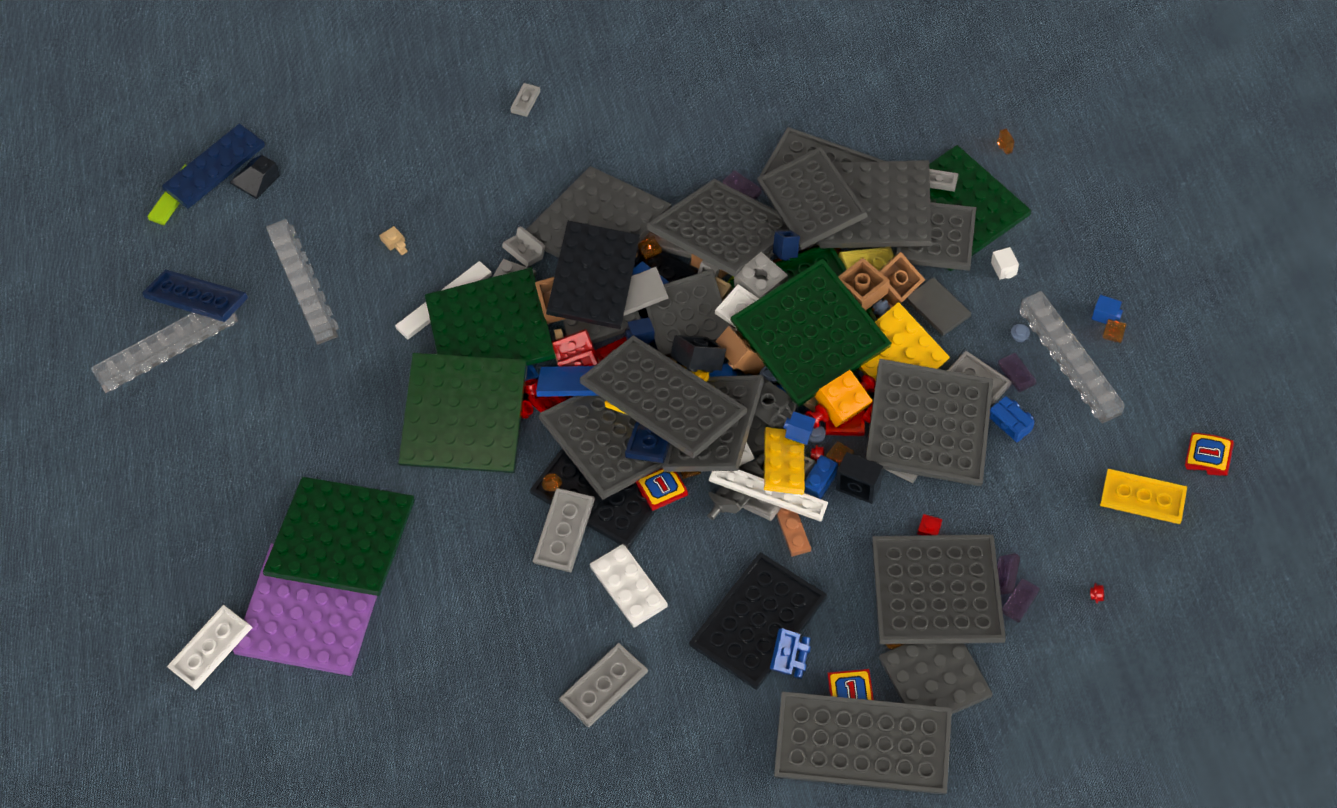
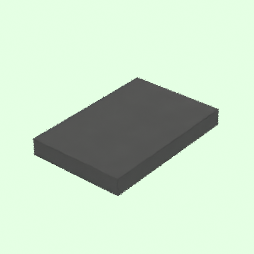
[905,277,971,336]

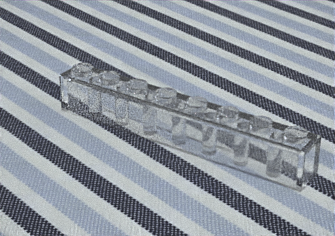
[266,219,339,345]
[1020,291,1125,424]
[91,312,238,394]

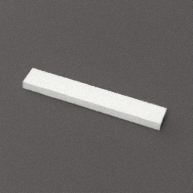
[395,261,492,340]
[709,470,828,522]

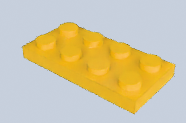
[764,427,805,495]
[1100,469,1187,524]

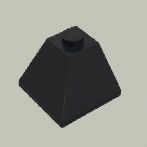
[230,155,280,199]

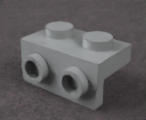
[502,226,545,267]

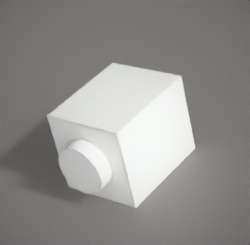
[991,247,1019,280]

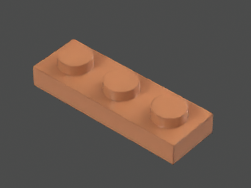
[776,507,811,557]

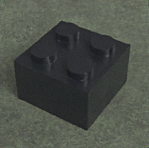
[670,335,726,373]
[836,452,883,504]

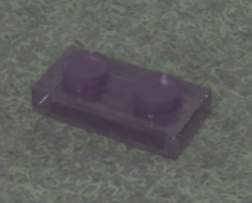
[723,170,762,200]
[998,353,1036,393]
[997,553,1020,595]
[1002,579,1040,623]

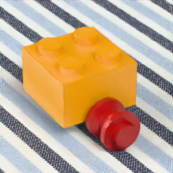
[805,370,875,429]

